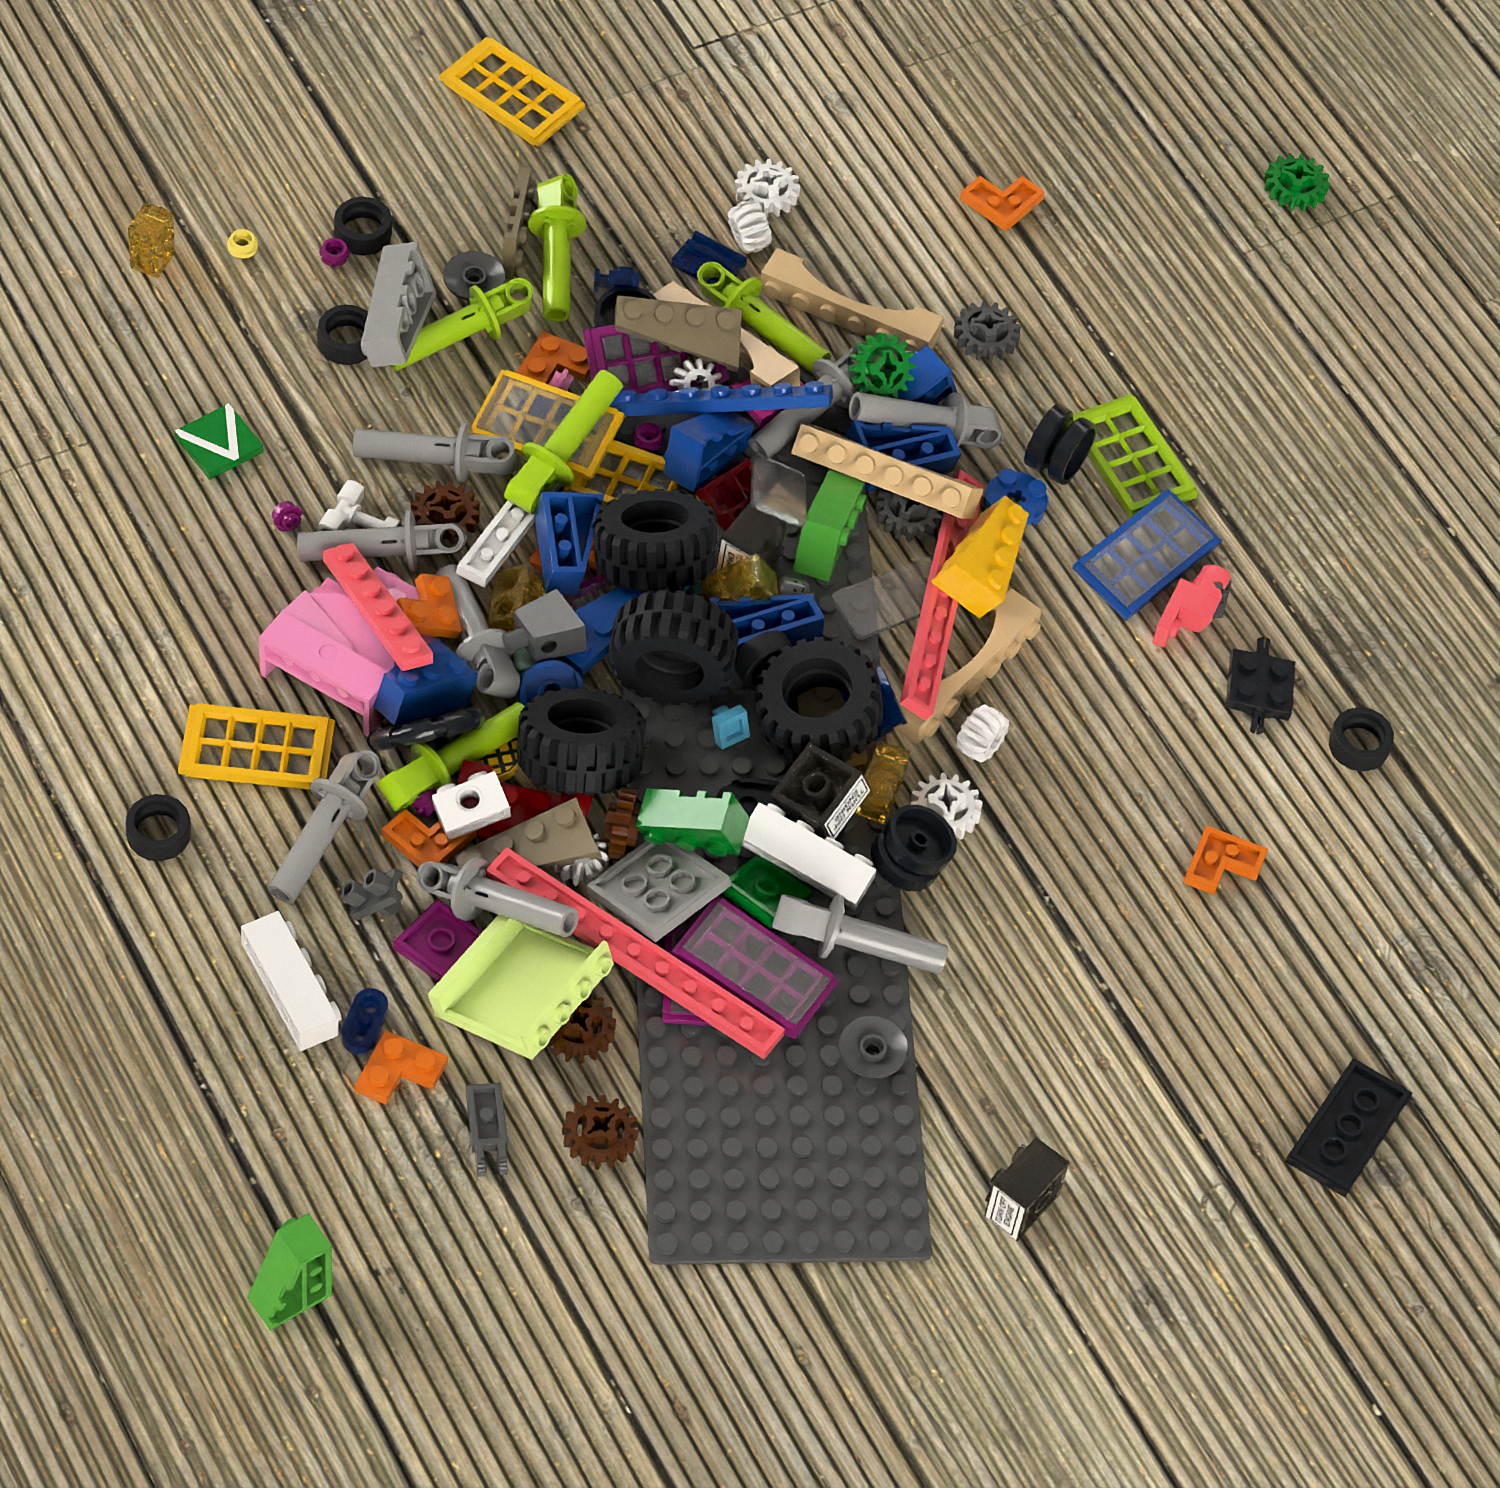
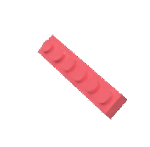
[323,543,433,672]

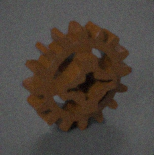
[411,480,480,545]
[602,787,641,861]
[546,993,616,1063]
[562,1095,639,1170]

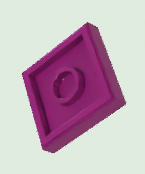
[393,899,482,982]

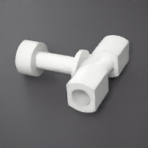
[318,480,402,543]

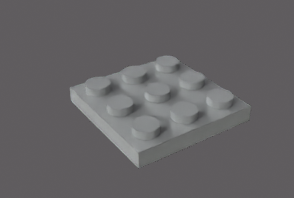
[586,841,731,942]

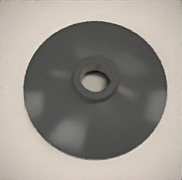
[443,251,505,301]
[839,1016,908,1078]

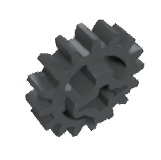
[953,301,1021,362]
[875,490,944,542]

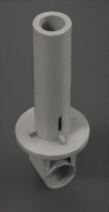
[748,342,871,461]
[849,392,1004,449]
[353,422,519,483]
[297,510,467,571]
[435,564,520,699]
[267,750,381,904]
[416,857,578,938]
[772,894,948,974]

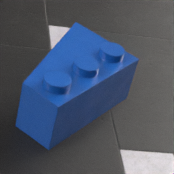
[865,345,957,425]
[663,411,753,492]
[845,420,962,492]
[534,492,605,594]
[708,594,825,669]
[374,638,478,725]

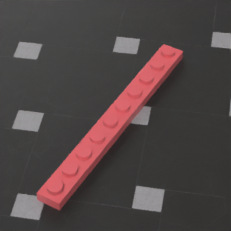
[899,469,984,720]
[486,847,785,1059]

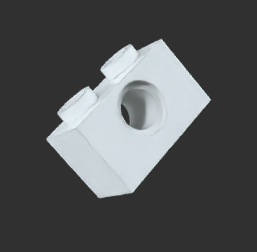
[432,771,511,841]

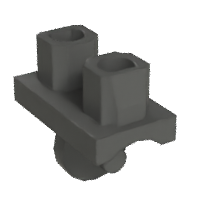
[341,868,403,921]

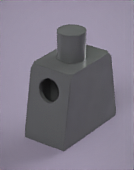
[502,589,587,662]

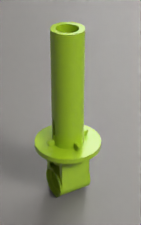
[528,173,586,322]
[697,262,831,375]
[390,278,533,372]
[504,370,623,515]
[376,702,524,813]

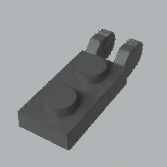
[466,1082,508,1177]

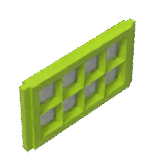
[1073,394,1199,518]

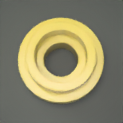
[227,229,258,258]

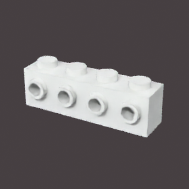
[742,802,876,911]
[241,911,342,1052]

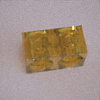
[128,202,175,278]
[701,554,778,602]
[488,562,545,632]
[854,741,910,824]

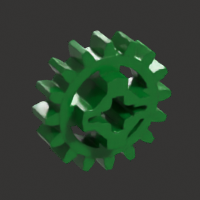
[1264,153,1330,211]
[848,332,916,399]

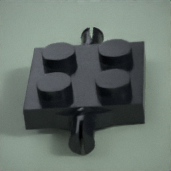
[1226,637,1296,734]

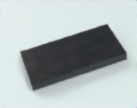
[1285,1058,1413,1197]

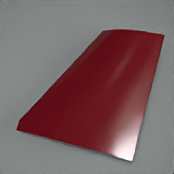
[695,458,764,540]

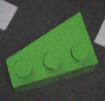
[792,470,868,582]
[247,1213,332,1330]

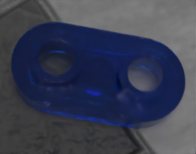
[341,988,388,1054]

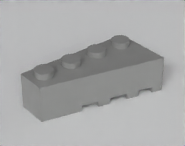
[361,241,437,367]

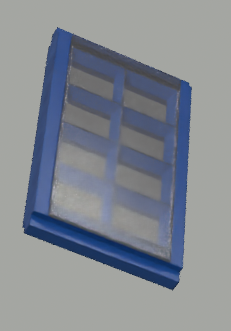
[1072,489,1222,621]

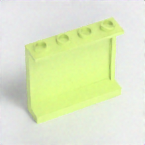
[428,915,614,1060]

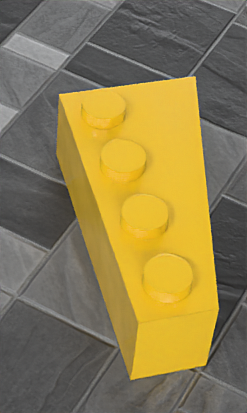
[931,496,1029,619]

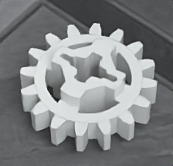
[734,159,800,218]
[910,773,982,840]

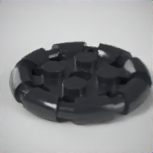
[367,707,486,751]

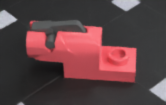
[1153,564,1232,648]

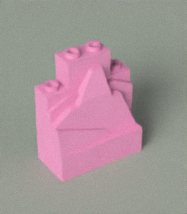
[259,566,435,736]

